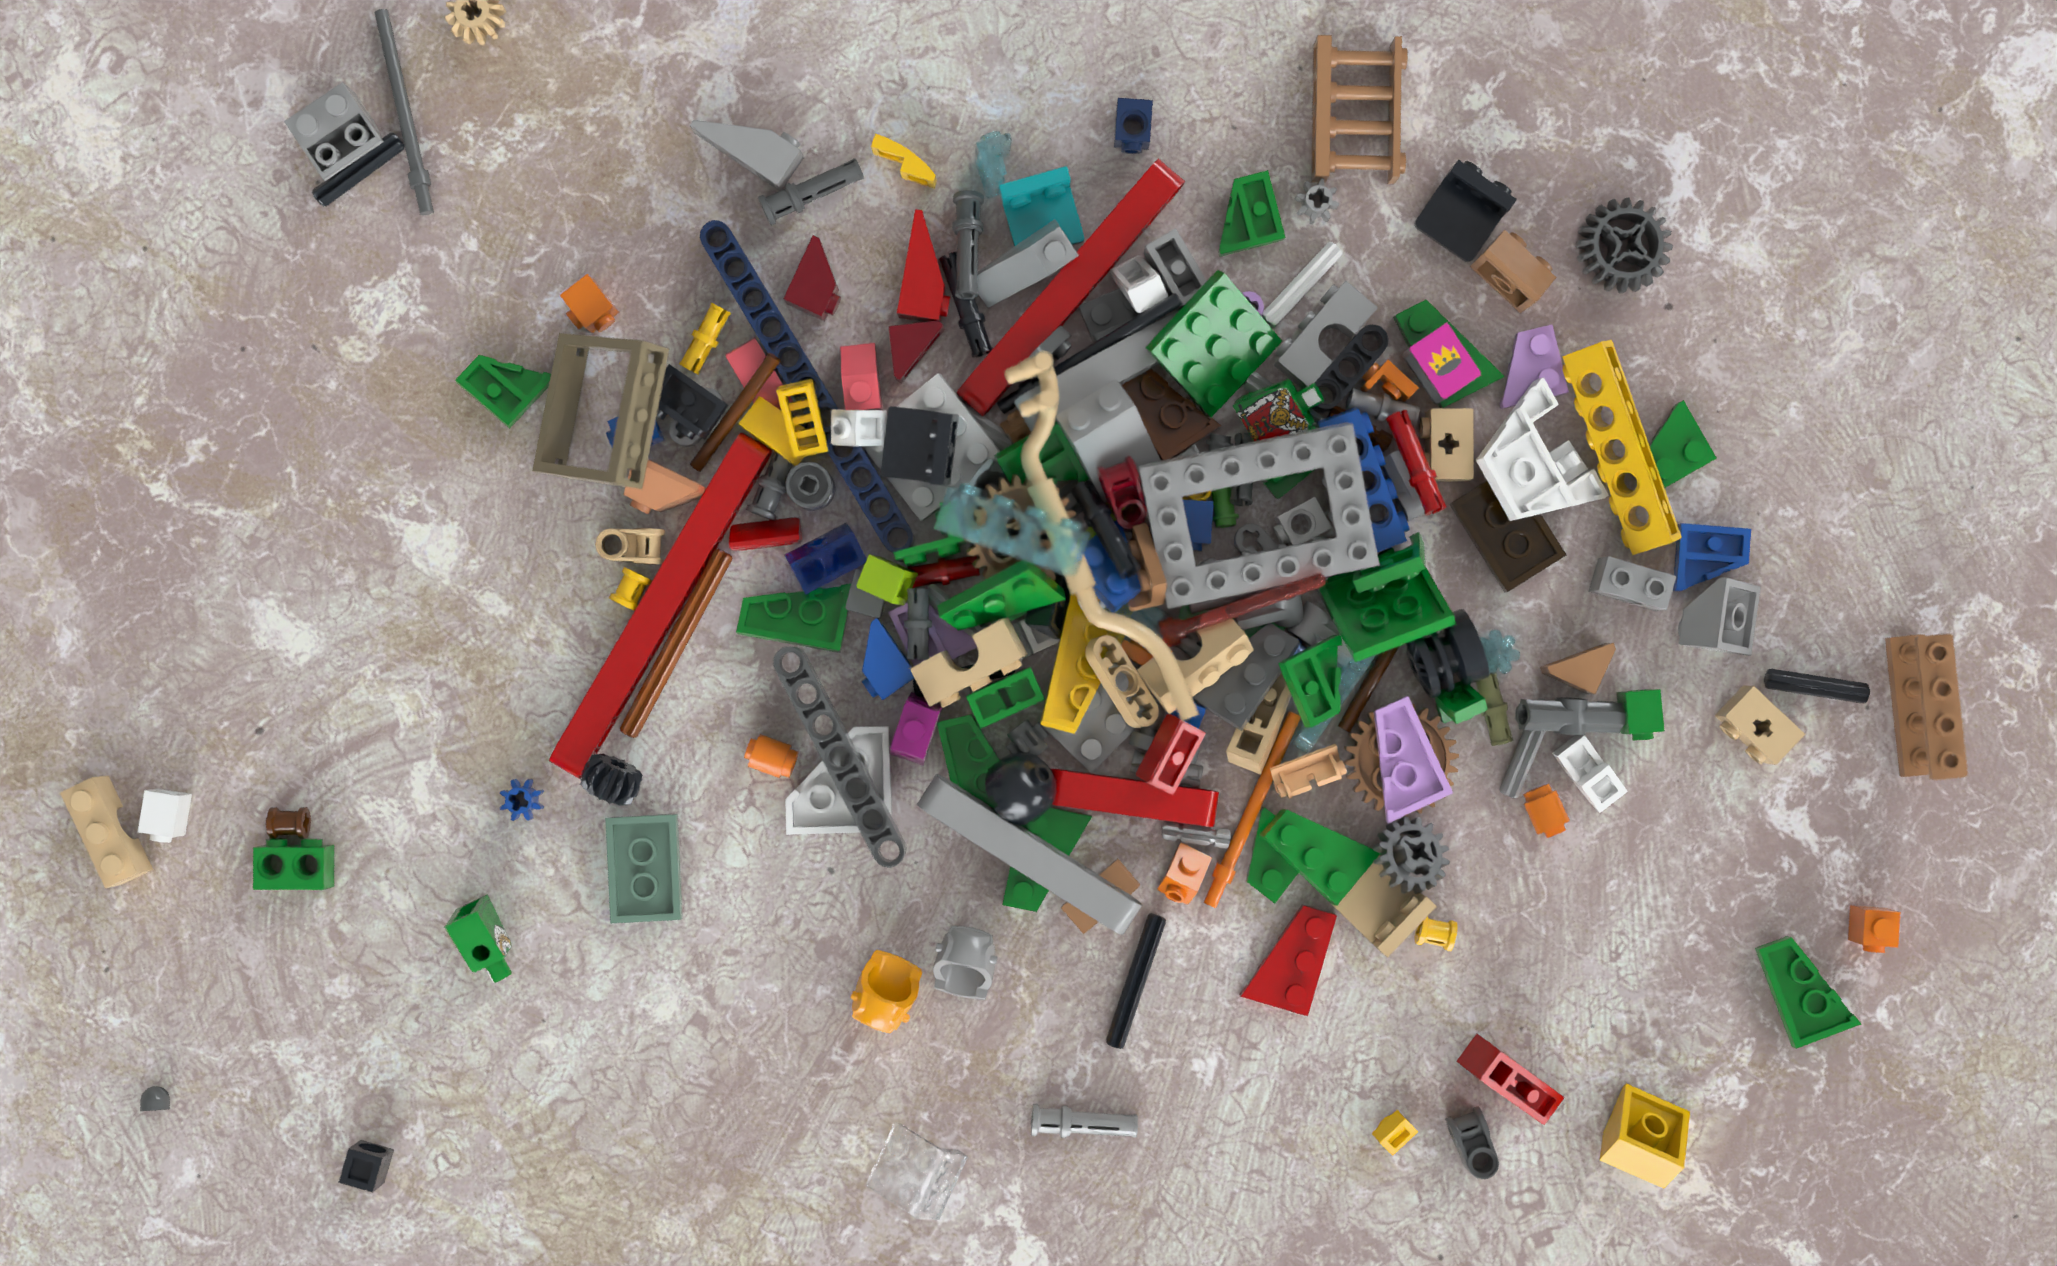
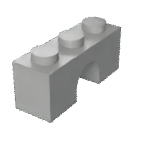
[1274,281,1378,389]

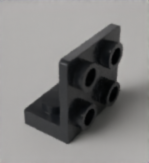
[881,406,959,486]

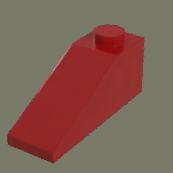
[897,209,951,322]
[1456,1033,1565,1125]

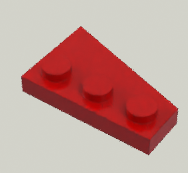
[1239,904,1337,1017]

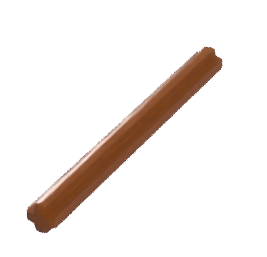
[620,549,732,738]

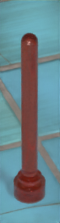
[1158,573,1326,648]

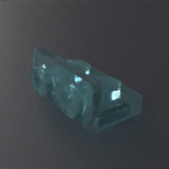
[974,131,1012,199]

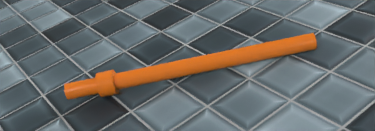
[1203,711,1301,908]

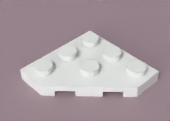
[785,726,892,835]

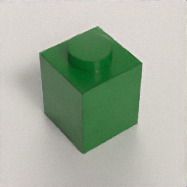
[1616,689,1665,741]

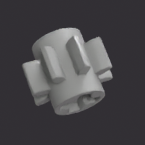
[1294,178,1339,224]

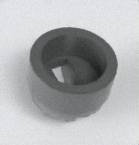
[140,1086,170,1112]

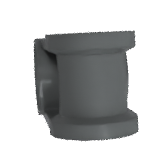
[1445,1106,1499,1179]

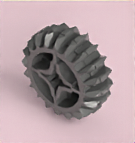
[1576,198,1673,294]

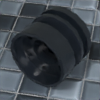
[1406,609,1489,698]

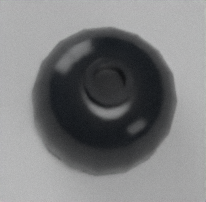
[985,752,1057,826]

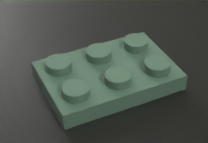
[605,814,683,924]

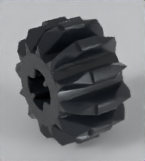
[580,753,643,806]

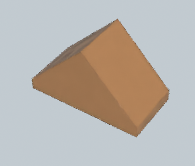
[1540,643,1616,695]

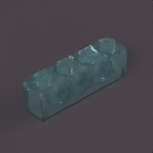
[934,483,1090,576]

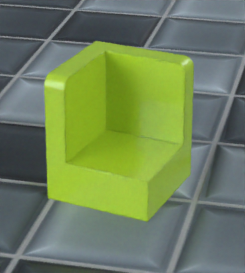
[857,554,918,605]

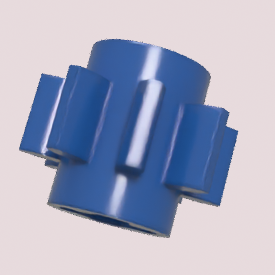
[500,779,544,821]

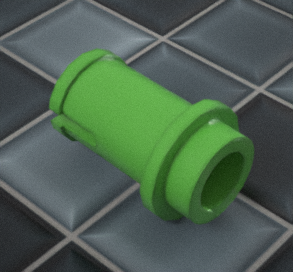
[1211,486,1239,528]

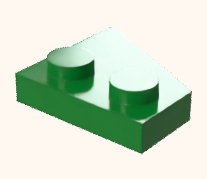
[455,355,551,429]
[1353,532,1425,593]

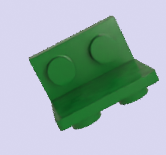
[893,499,967,567]

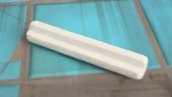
[1261,242,1343,327]

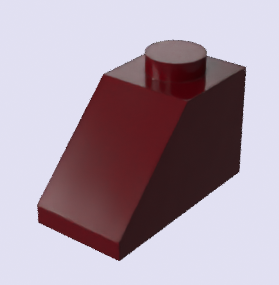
[783,235,841,322]

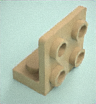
[1333,855,1437,958]

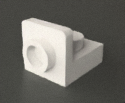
[831,409,887,446]

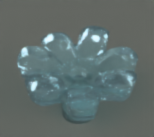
[1480,629,1520,674]

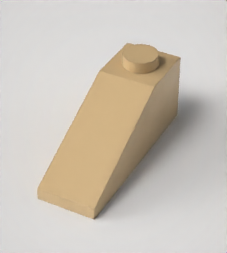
[1226,672,1291,775]

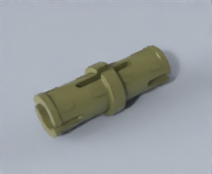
[1476,672,1513,746]

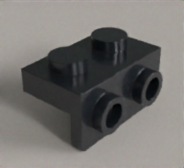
[656,364,729,440]

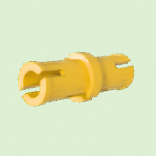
[679,302,731,375]

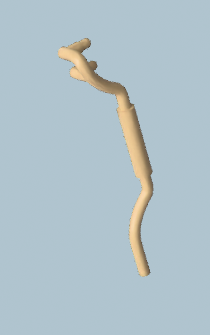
[1004,352,1199,721]

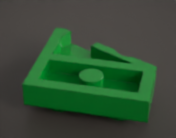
[1218,170,1286,257]
[1649,400,1717,488]
[994,420,1089,485]
[1278,635,1342,728]
[1246,806,1299,904]

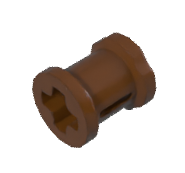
[266,807,311,839]

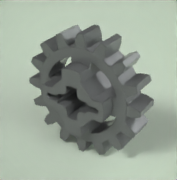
[1373,816,1450,894]

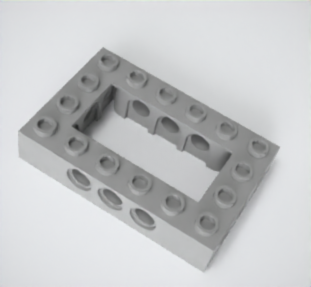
[1138,422,1379,609]

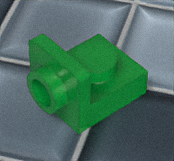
[1434,681,1488,724]

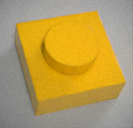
[1371,1110,1418,1156]

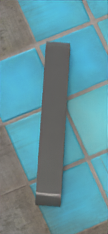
[773,646,907,868]

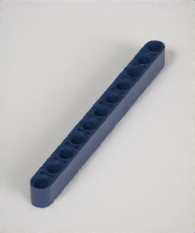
[700,220,915,553]

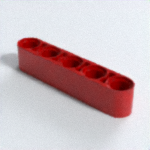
[1050,768,1219,827]

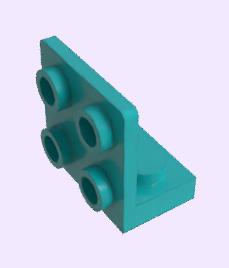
[999,166,1085,247]

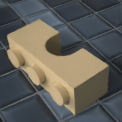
[1137,606,1254,714]
[910,617,1028,708]
[60,775,153,889]

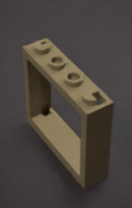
[532,333,669,490]

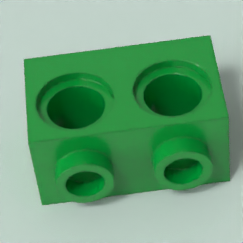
[966,667,1045,729]
[253,838,335,890]

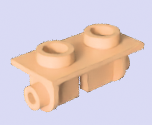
[1270,744,1347,799]

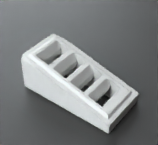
[1109,255,1168,313]

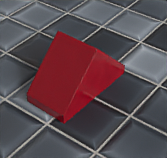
[889,321,945,384]

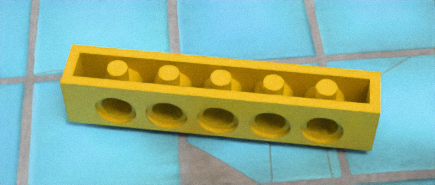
[1562,340,1682,556]

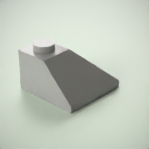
[1678,577,1761,656]

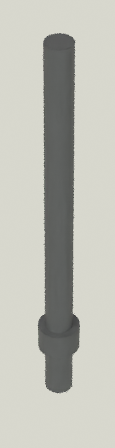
[374,9,434,215]

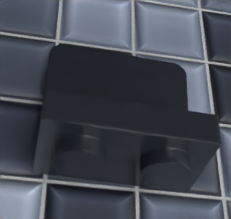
[1414,159,1517,262]

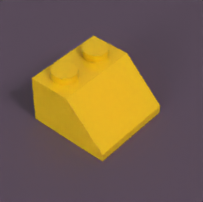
[1599,1083,1690,1188]

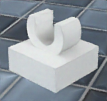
[1549,440,1588,484]

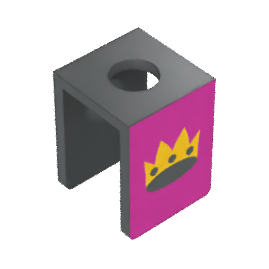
[1401,323,1481,404]

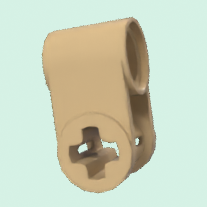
[595,528,665,565]

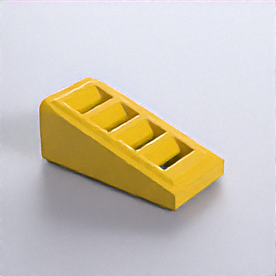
[776,379,828,459]

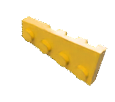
[1040,593,1138,734]

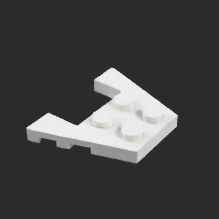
[1476,377,1609,521]

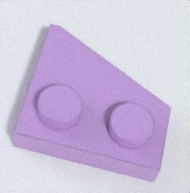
[1500,324,1569,409]
[888,603,977,666]

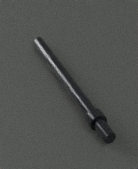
[997,293,1183,414]

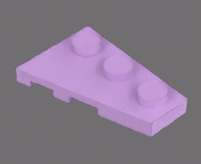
[1374,696,1453,823]

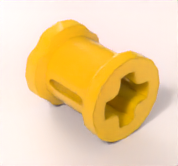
[609,567,652,611]
[1414,916,1458,951]

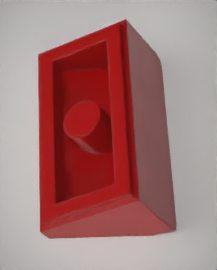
[729,517,803,551]
[1136,714,1206,796]

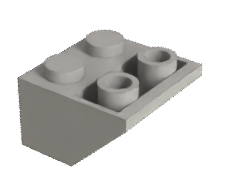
[284,82,384,181]

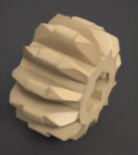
[445,0,506,45]

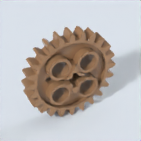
[963,474,1079,580]
[1343,703,1459,817]

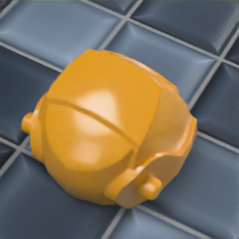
[850,950,922,1034]

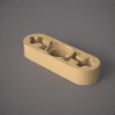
[1085,635,1159,728]

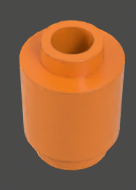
[744,734,799,778]
[1523,783,1570,838]

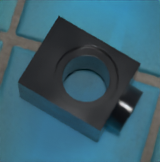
[338,1140,394,1193]

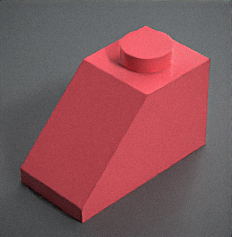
[840,343,883,410]

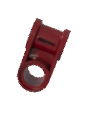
[1096,456,1147,529]

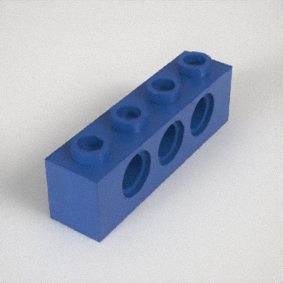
[1316,407,1410,552]

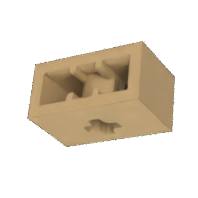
[1419,408,1474,482]
[1715,685,1805,765]

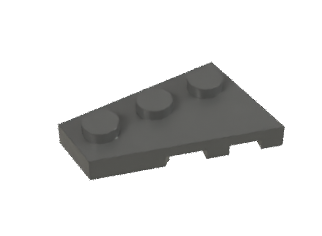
[1192,623,1300,731]

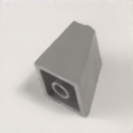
[1056,379,1161,504]

